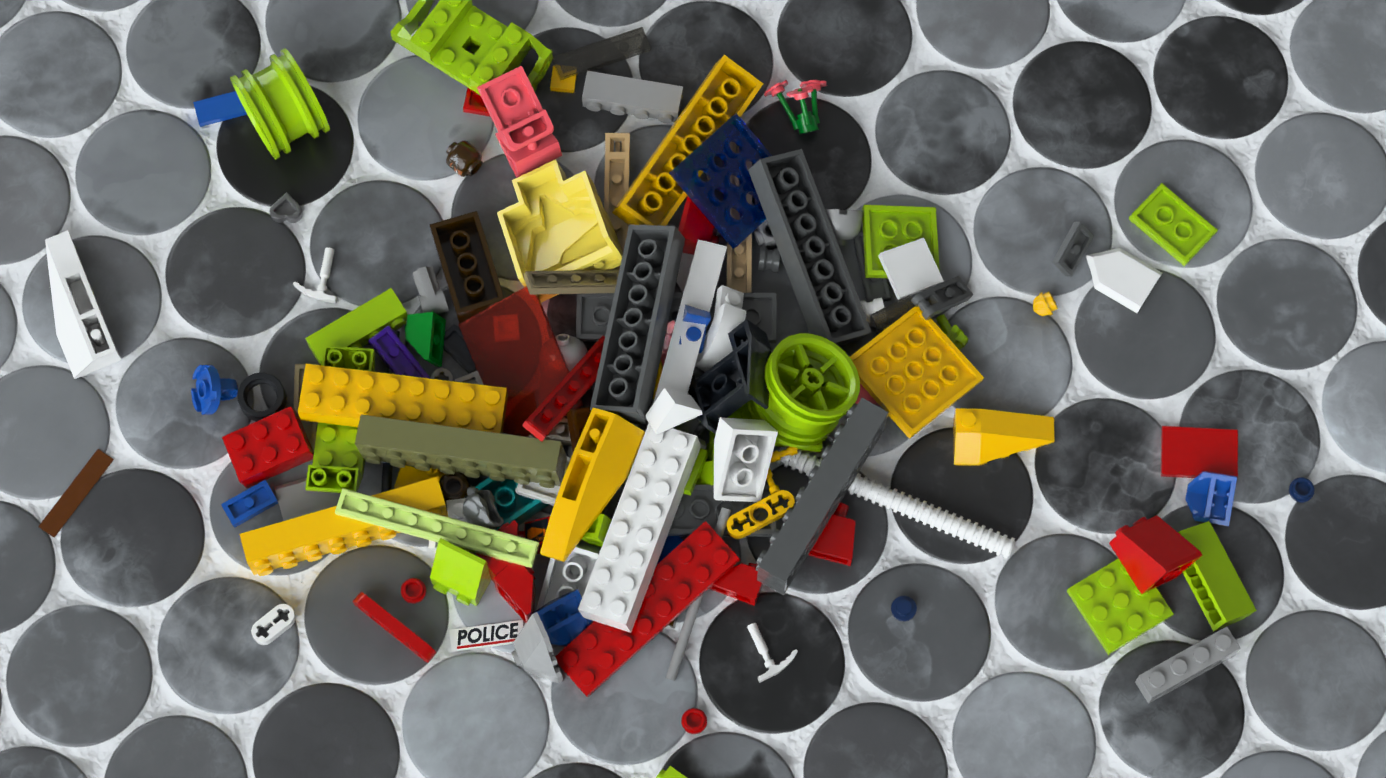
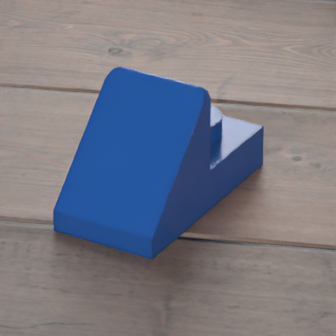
[679,305,711,354]

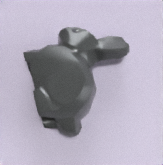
[462,486,504,529]

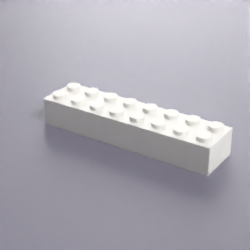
[578,424,701,633]

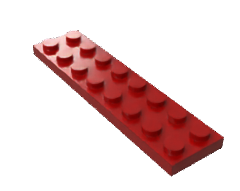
[555,521,741,697]

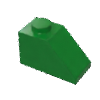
[405,312,446,367]

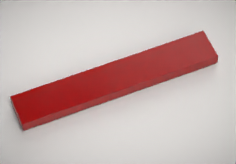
[522,336,605,442]

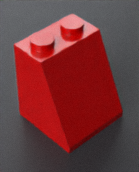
[1109,515,1203,594]

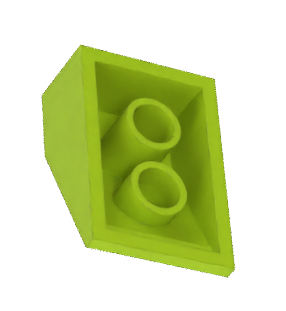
[430,538,491,606]

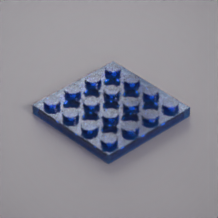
[669,113,772,249]

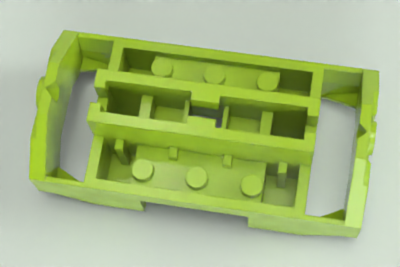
[390,0,553,96]

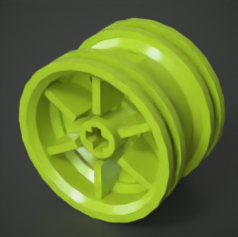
[230,48,330,159]
[747,333,860,448]

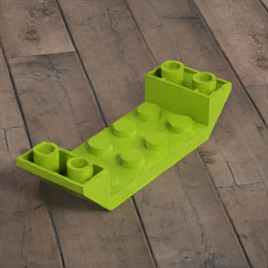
[305,346,375,493]

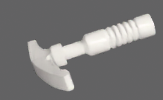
[293,248,337,304]
[747,623,798,683]

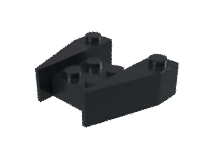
[688,319,771,434]

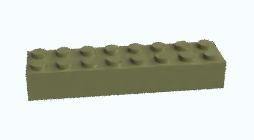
[355,415,567,488]

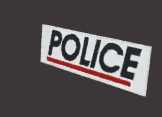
[449,620,524,652]

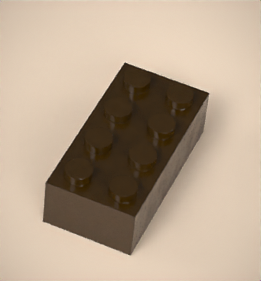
[430,211,507,324]

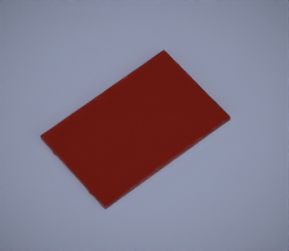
[459,286,584,437]

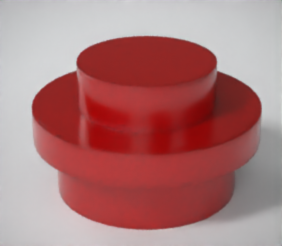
[401,578,426,604]
[681,708,707,734]

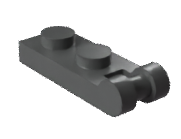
[911,276,973,321]

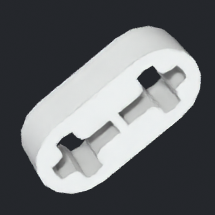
[251,604,296,645]

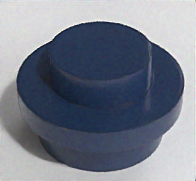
[1289,477,1315,503]
[891,596,917,622]

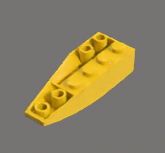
[540,407,645,562]

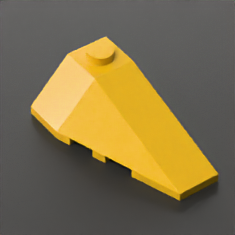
[953,408,1054,466]

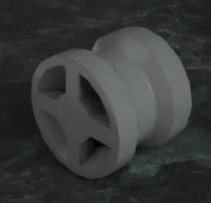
[758,246,780,273]

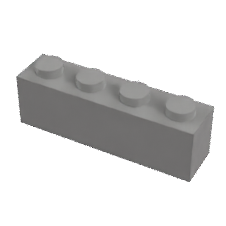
[582,71,683,123]
[1135,626,1241,704]

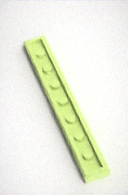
[335,488,540,568]

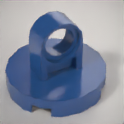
[191,365,238,415]

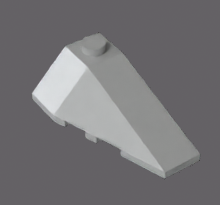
[511,612,563,683]

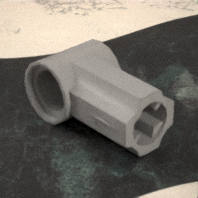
[413,266,449,314]

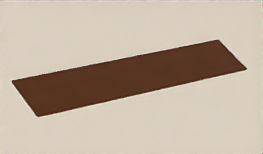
[38,449,114,537]

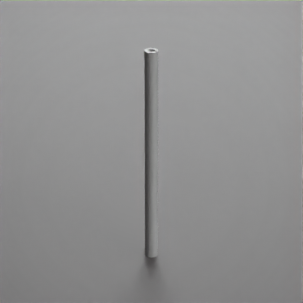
[665,507,731,681]

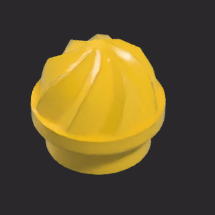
[1033,291,1058,316]

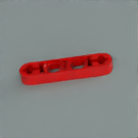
[352,592,437,663]

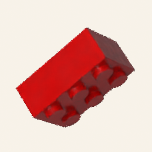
[222,406,314,488]

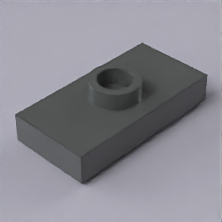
[1052,221,1094,277]

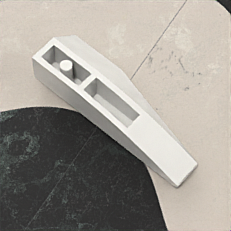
[45,230,121,379]

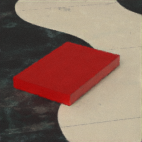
[1161,426,1238,478]

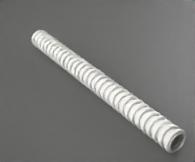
[777,447,1016,559]

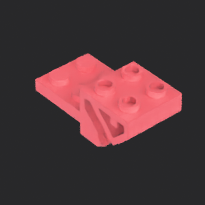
[477,66,562,178]

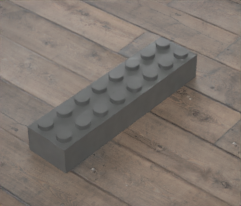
[748,149,872,347]
[590,225,685,424]
[756,398,889,596]

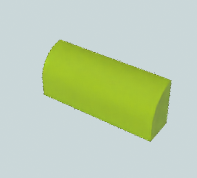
[1178,521,1257,632]

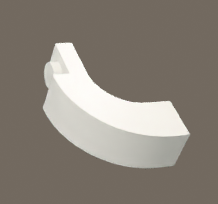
[695,285,746,372]

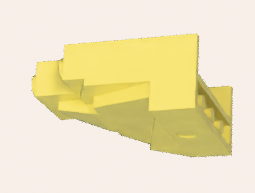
[497,159,623,304]

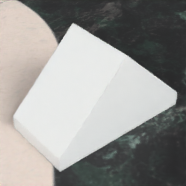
[645,388,702,434]

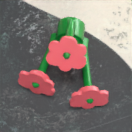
[764,80,826,134]

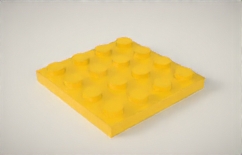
[850,307,984,439]

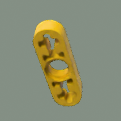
[727,490,795,539]

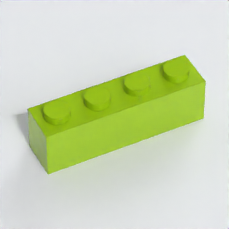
[305,288,407,365]

